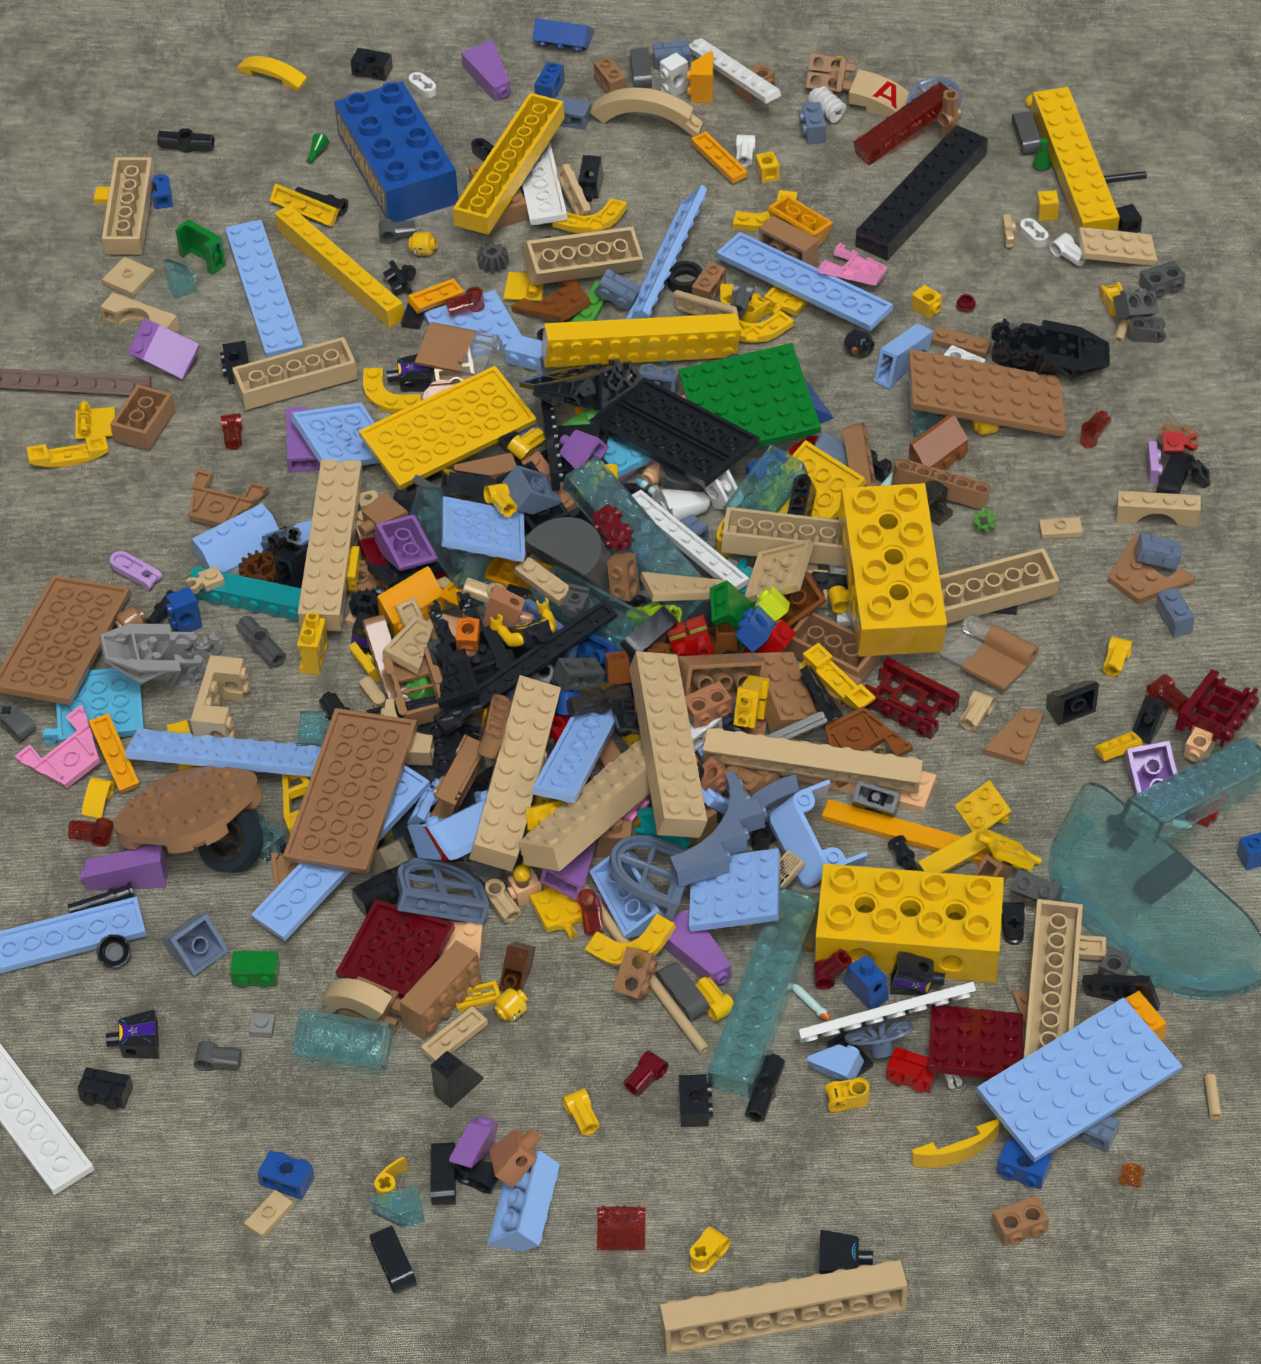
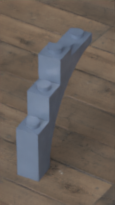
[670,770,767,887]

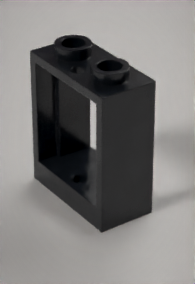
[441,468,500,498]

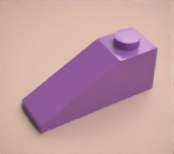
[449,1115,499,1168]

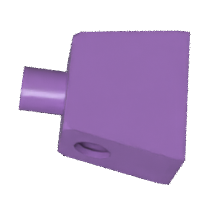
[559,430,609,478]

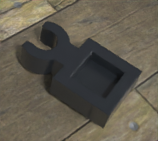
[1184,454,1210,488]

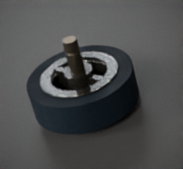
[198,808,263,873]

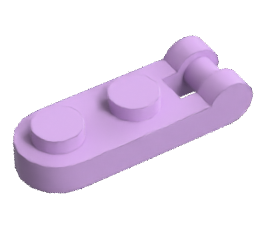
[110,551,163,591]

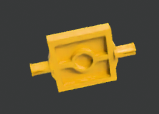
[764,286,809,317]
[975,828,1042,871]
[529,883,588,940]

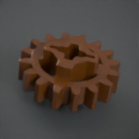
[239,549,278,583]

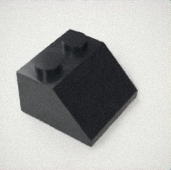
[1046,680,1099,726]

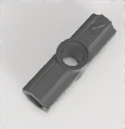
[236,615,286,667]

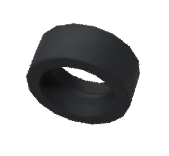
[667,261,703,294]

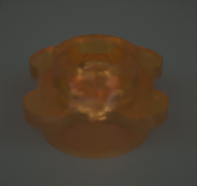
[1119,1163,1145,1188]

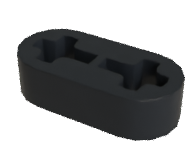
[471,138,494,162]

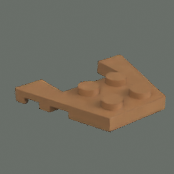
[189,469,268,527]
[1107,534,1196,604]

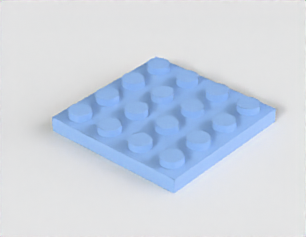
[424,290,522,360]
[290,403,379,465]
[441,496,525,562]
[689,848,780,932]

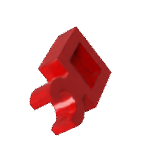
[1161,432,1198,454]

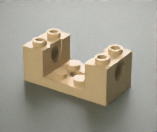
[190,655,250,739]

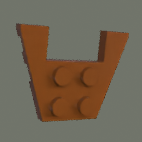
[511,279,591,322]
[825,707,913,788]

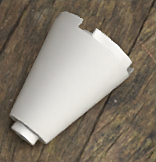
[652,489,710,521]

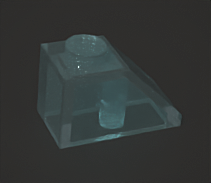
[163,258,198,299]
[370,1186,425,1227]

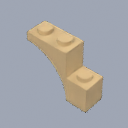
[381,699,435,765]

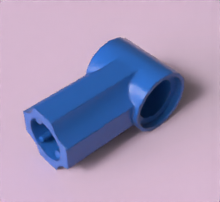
[555,691,583,715]

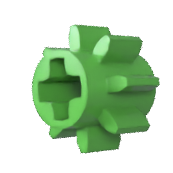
[972,507,999,533]

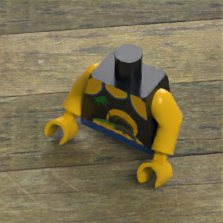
[490,597,557,649]

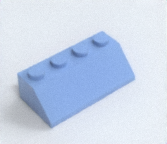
[192,503,279,573]
[589,850,666,938]
[487,1150,560,1252]

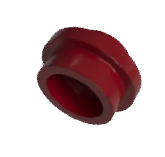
[956,294,976,312]

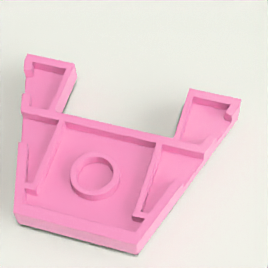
[818,243,888,286]
[15,705,101,788]

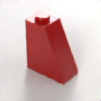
[742,619,797,653]

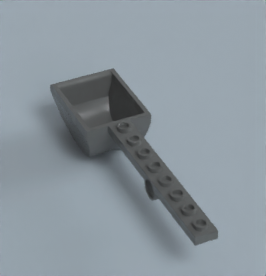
[412,474,614,600]

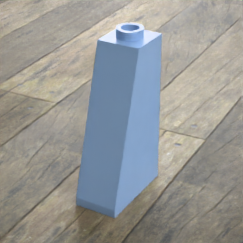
[874,323,934,389]

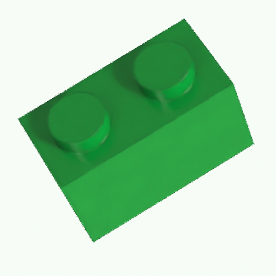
[230,951,280,988]

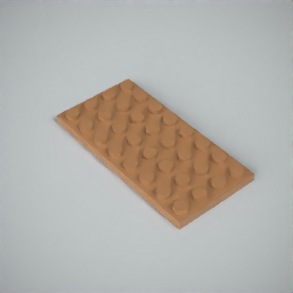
[907,349,1066,437]
[0,575,131,705]
[283,708,418,874]

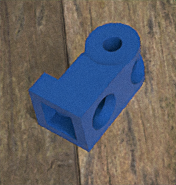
[152,174,173,209]

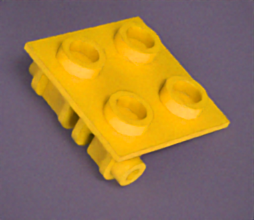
[504,272,544,301]
[75,401,115,440]
[954,780,1012,833]

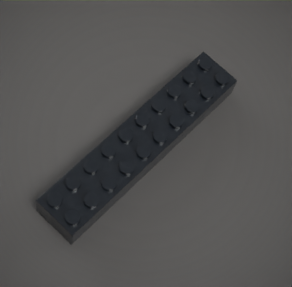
[856,125,988,261]

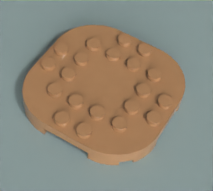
[113,766,262,853]

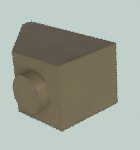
[370,836,413,875]

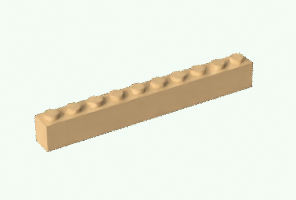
[703,728,923,793]

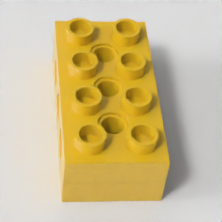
[838,483,947,657]
[815,864,1004,983]

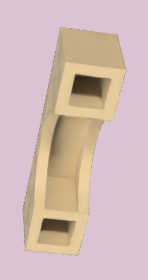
[100,292,179,333]
[1116,491,1201,527]

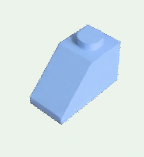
[807,1044,864,1081]

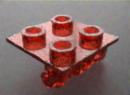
[597,1205,646,1250]

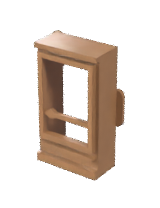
[383,647,446,725]
[430,734,484,818]

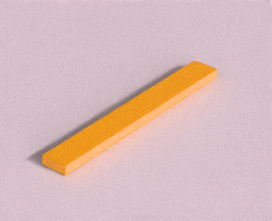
[821,799,992,864]

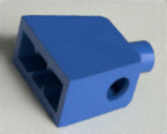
[844,956,889,1010]

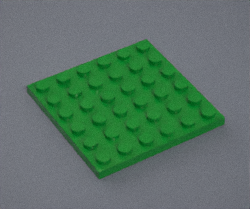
[678,343,821,448]

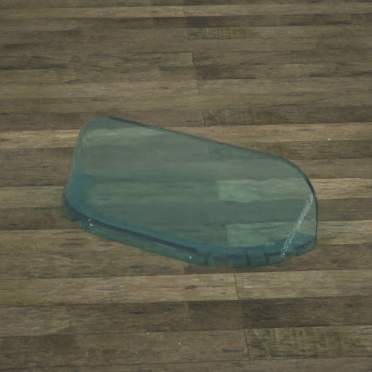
[1049,782,1261,1000]

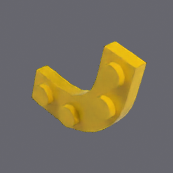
[733,190,798,231]
[552,198,628,234]
[739,310,794,343]
[363,367,421,414]
[585,913,677,967]

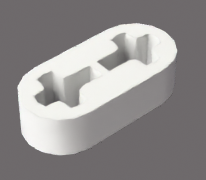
[409,72,437,98]
[1020,218,1049,247]

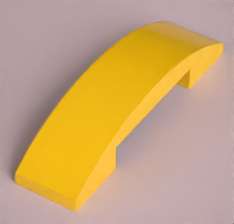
[236,56,307,90]
[26,435,109,467]
[802,643,875,710]
[911,1119,1000,1168]

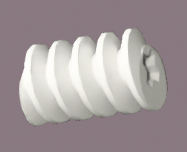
[808,87,847,123]

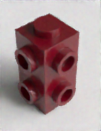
[592,503,635,552]

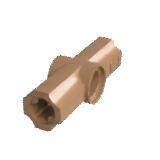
[937,89,962,140]

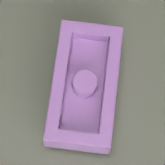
[1147,441,1163,484]

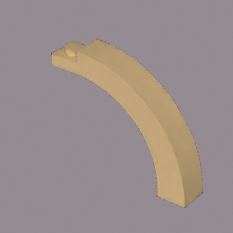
[590,88,703,137]

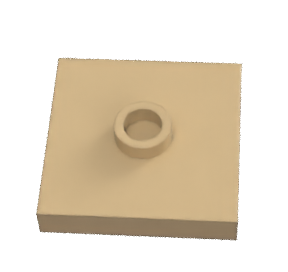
[102,257,155,297]

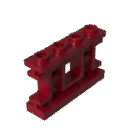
[865,657,960,739]
[1175,669,1259,748]

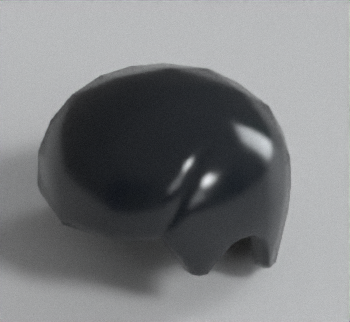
[96,934,131,968]

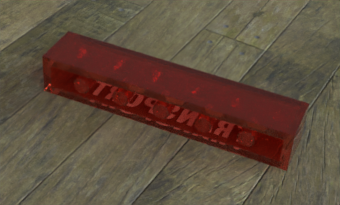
[853,82,949,166]

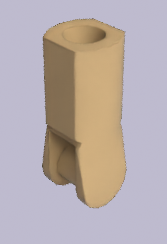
[359,676,386,708]

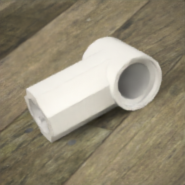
[736,134,756,168]
[1049,233,1087,267]

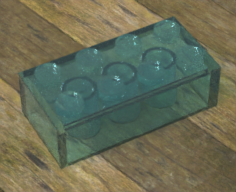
[723,444,808,513]
[291,1008,394,1071]

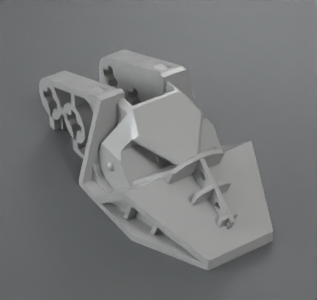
[99,623,223,691]

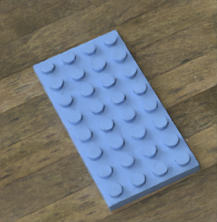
[976,998,1183,1162]

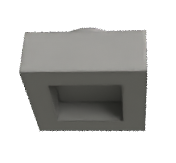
[249,1013,276,1038]

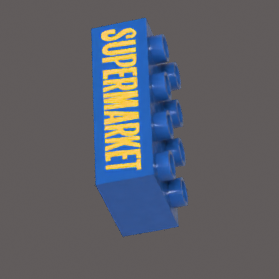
[334,81,459,222]

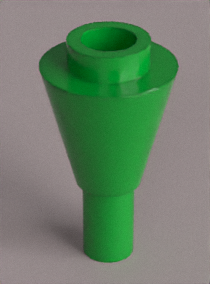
[306,133,330,164]
[1033,138,1051,170]

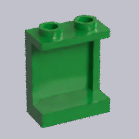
[175,219,226,275]
[710,580,755,645]

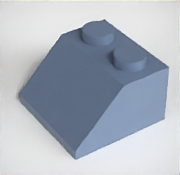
[502,465,561,514]
[162,914,229,976]

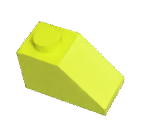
[755,586,790,622]

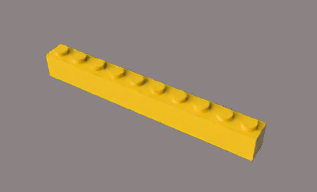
[274,205,404,328]

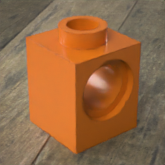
[456,617,480,652]

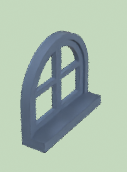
[609,835,688,921]
[396,858,489,924]

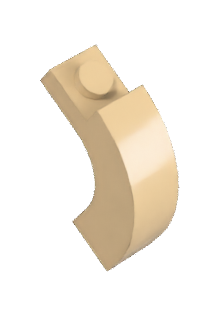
[321,978,392,1022]

